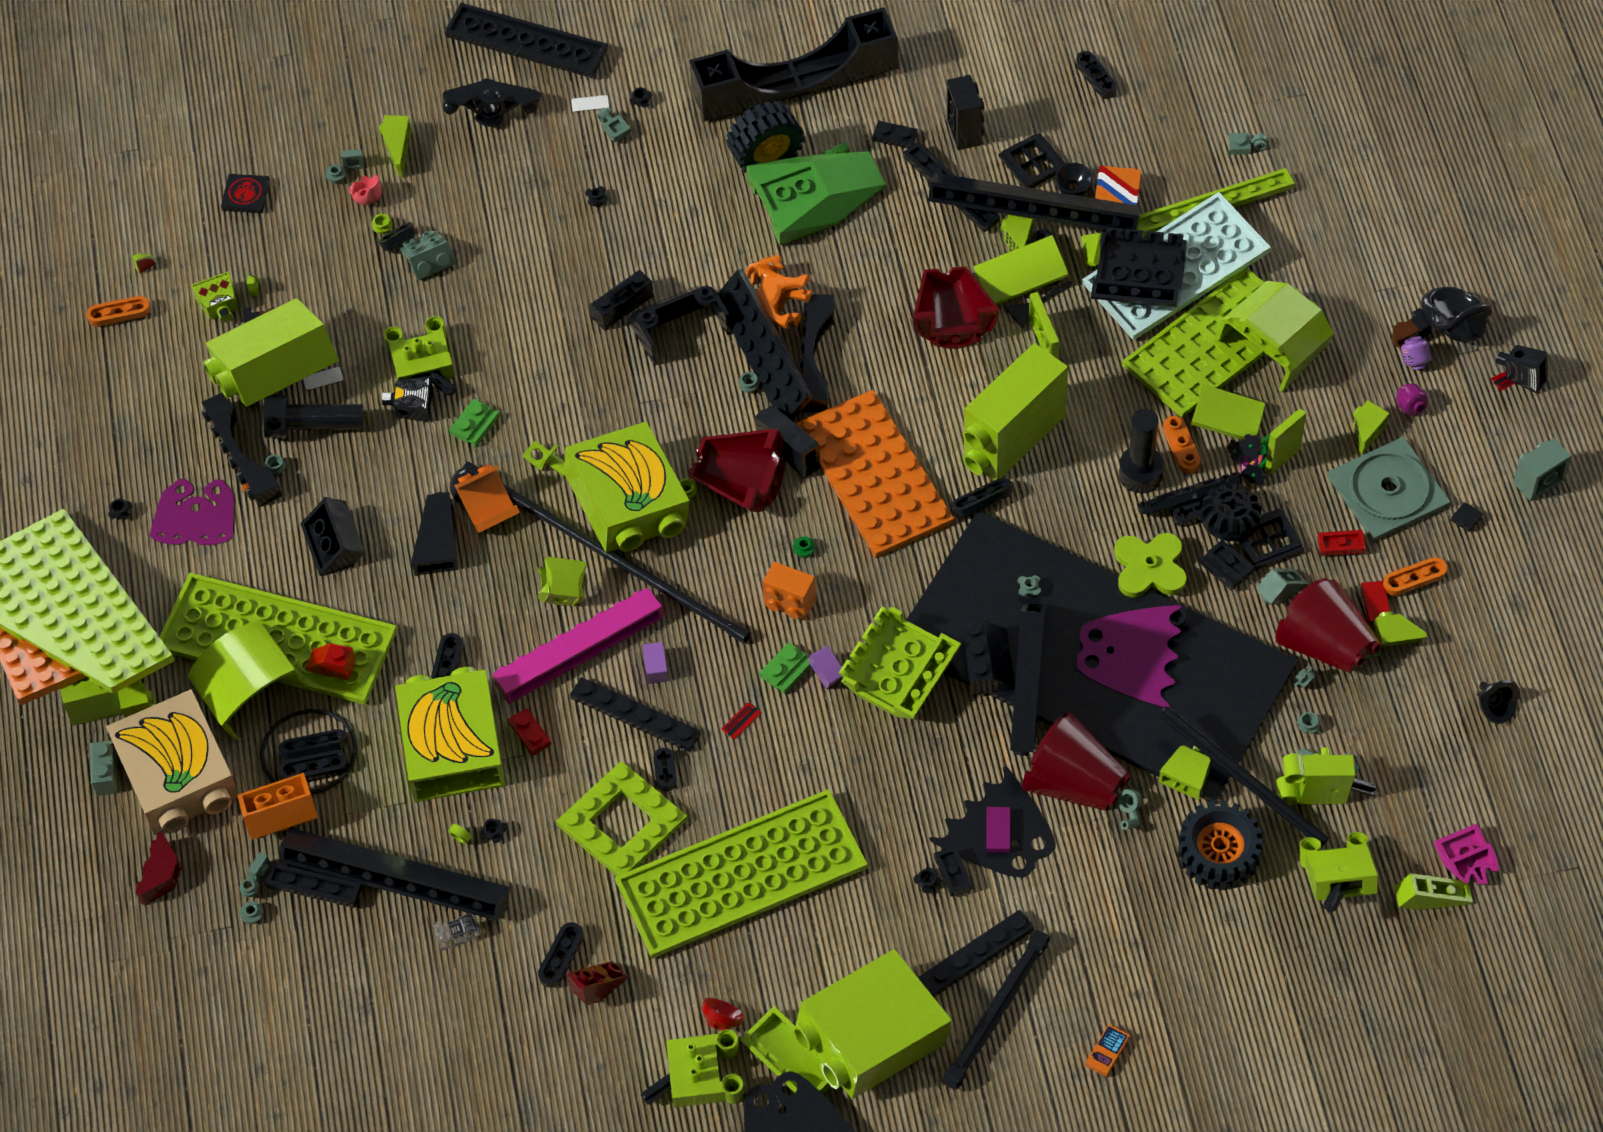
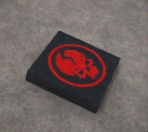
[221,174,270,213]

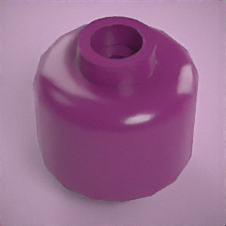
[1396,383,1429,416]

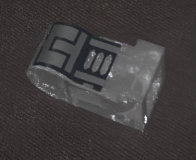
[432,914,481,951]

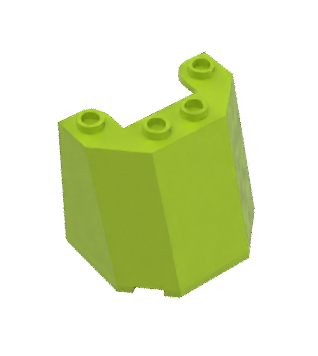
[1215,281,1334,392]

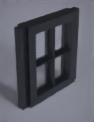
[999,133,1066,188]
[1238,508,1304,570]

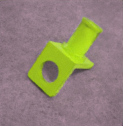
[523,441,565,477]

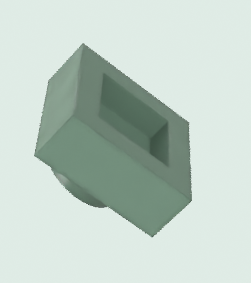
[341,149,365,170]

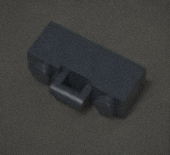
[589,270,654,331]

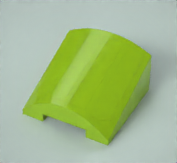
[188,621,308,741]

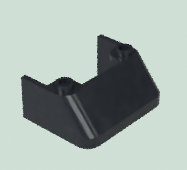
[630,286,731,366]

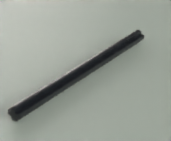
[1159,706,1329,848]

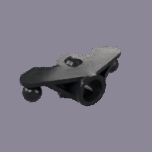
[442,78,541,127]

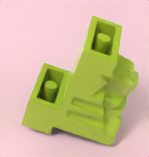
[60,677,157,726]

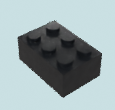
[946,75,985,150]

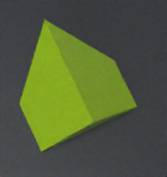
[1081,233,1102,267]

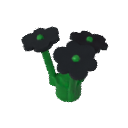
[1227,434,1270,485]

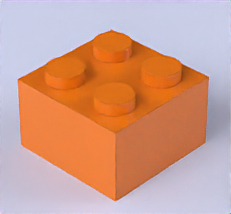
[762,561,816,621]

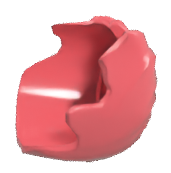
[349,174,382,205]

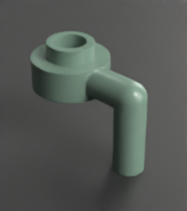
[1117,789,1142,830]

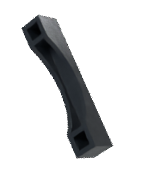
[800,294,835,413]
[201,392,282,507]

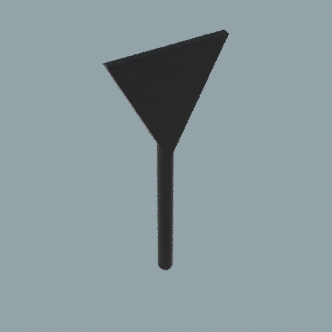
[1004,281,1072,328]

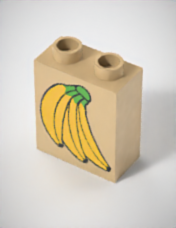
[106,689,238,835]

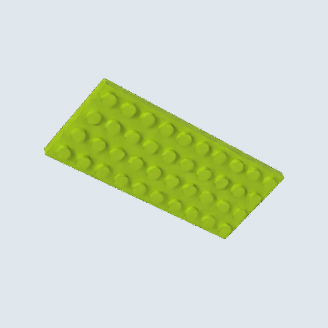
[159,572,398,705]
[615,789,868,959]

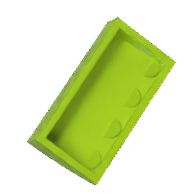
[973,235,1069,305]
[740,1006,832,1094]

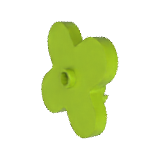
[1114,533,1186,598]

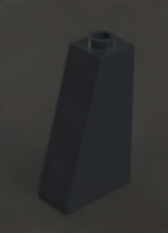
[755,405,820,479]
[411,492,459,576]

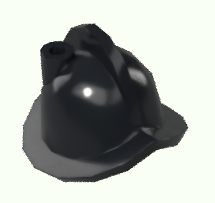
[1476,680,1520,724]

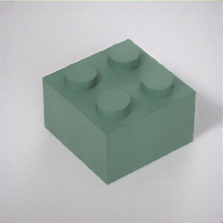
[1513,438,1571,502]

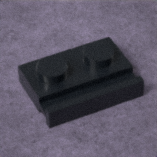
[1199,540,1255,590]

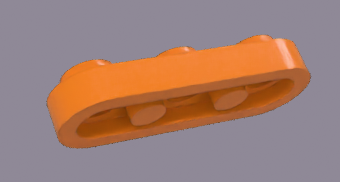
[86,296,151,326]
[1163,416,1201,474]
[1383,557,1447,596]

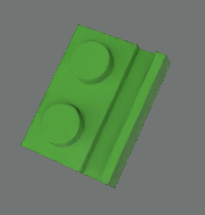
[449,399,500,447]
[759,642,811,695]

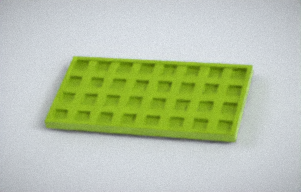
[1122,267,1266,418]

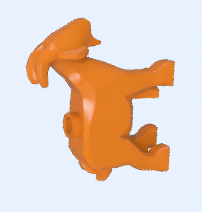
[745,255,813,328]

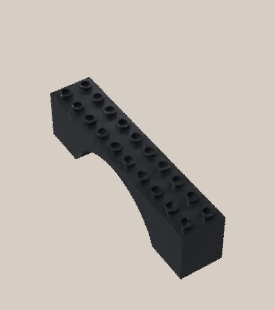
[689,7,898,122]

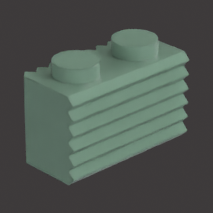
[90,741,119,796]

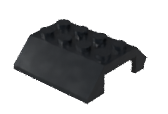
[1091,227,1187,307]

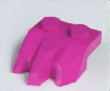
[1433,823,1499,885]

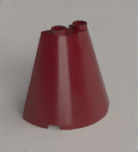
[913,266,999,349]
[688,428,786,512]
[1275,578,1382,673]
[1022,711,1131,811]

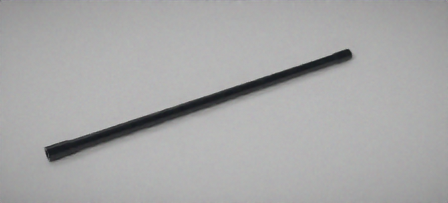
[463,461,751,644]

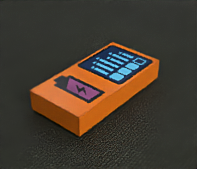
[1085,1024,1130,1077]

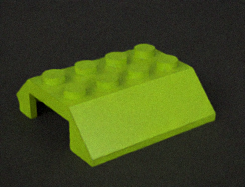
[838,606,961,719]

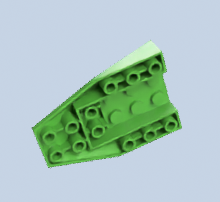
[746,151,886,245]

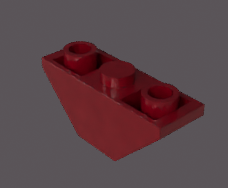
[136,832,182,905]
[567,961,628,1006]

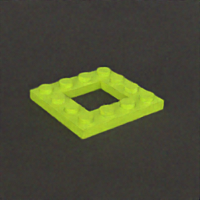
[556,761,688,877]

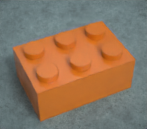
[237,773,318,840]

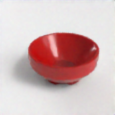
[701,998,744,1031]

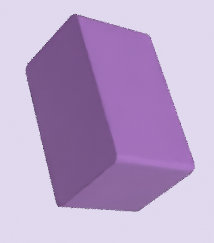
[643,642,668,684]
[808,646,843,689]

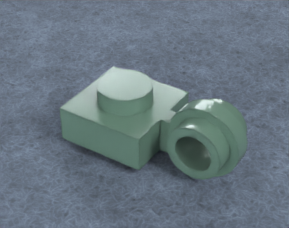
[597,108,631,143]
[1228,133,1269,155]
[239,852,271,898]

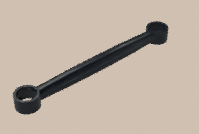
[942,929,1051,1091]

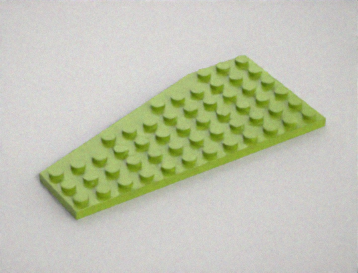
[0,509,175,694]

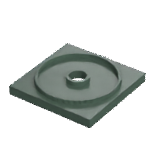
[1327,437,1451,542]

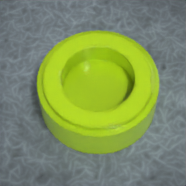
[448,824,472,844]

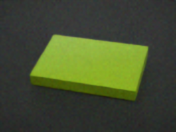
[1029,292,1059,359]
[1191,384,1265,440]
[1265,408,1306,475]

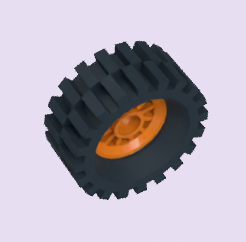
[1178,800,1263,890]

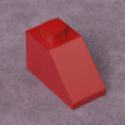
[305,643,356,680]

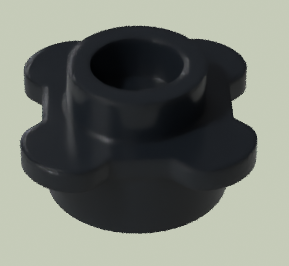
[629,87,652,108]
[585,186,608,207]
[108,498,132,520]
[1169,608,1190,629]
[480,818,507,843]
[913,867,942,894]

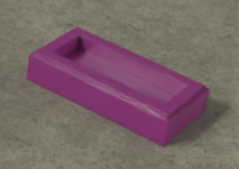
[986,807,1010,853]

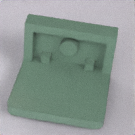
[399,230,456,280]

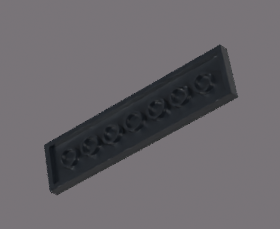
[444,3,608,78]
[717,269,813,421]

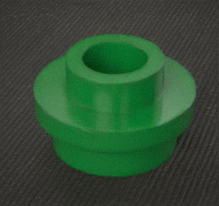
[793,536,815,558]

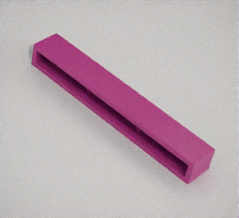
[493,587,663,705]

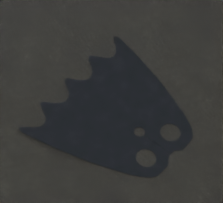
[929,766,1055,877]
[744,1071,854,1132]

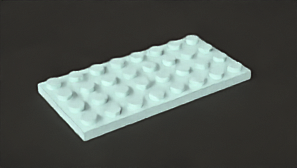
[1082,192,1271,340]

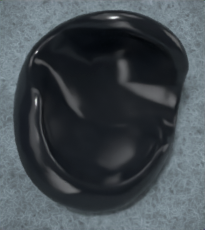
[1421,287,1492,342]

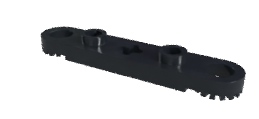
[1137,472,1242,514]

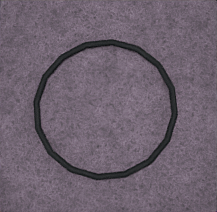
[260,708,358,794]

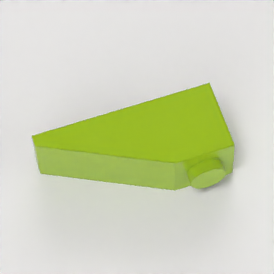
[379,115,411,177]
[1394,873,1473,910]

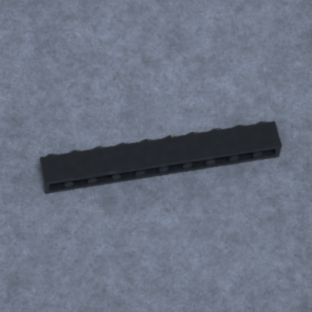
[928,173,1142,233]
[279,828,510,921]

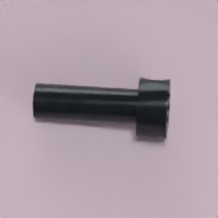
[263,395,364,439]
[1119,409,1163,494]

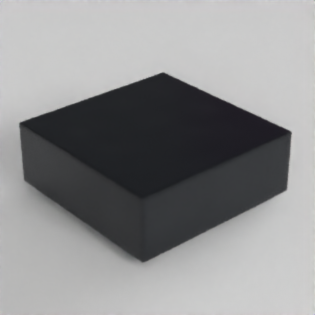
[1451,502,1483,532]

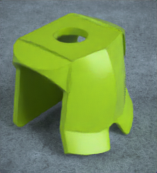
[537,557,587,606]

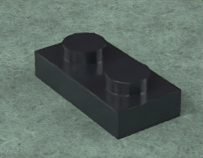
[872,121,918,149]
[934,846,973,897]

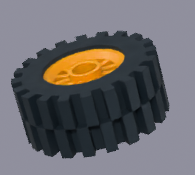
[726,101,805,173]

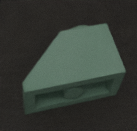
[1256,569,1308,604]

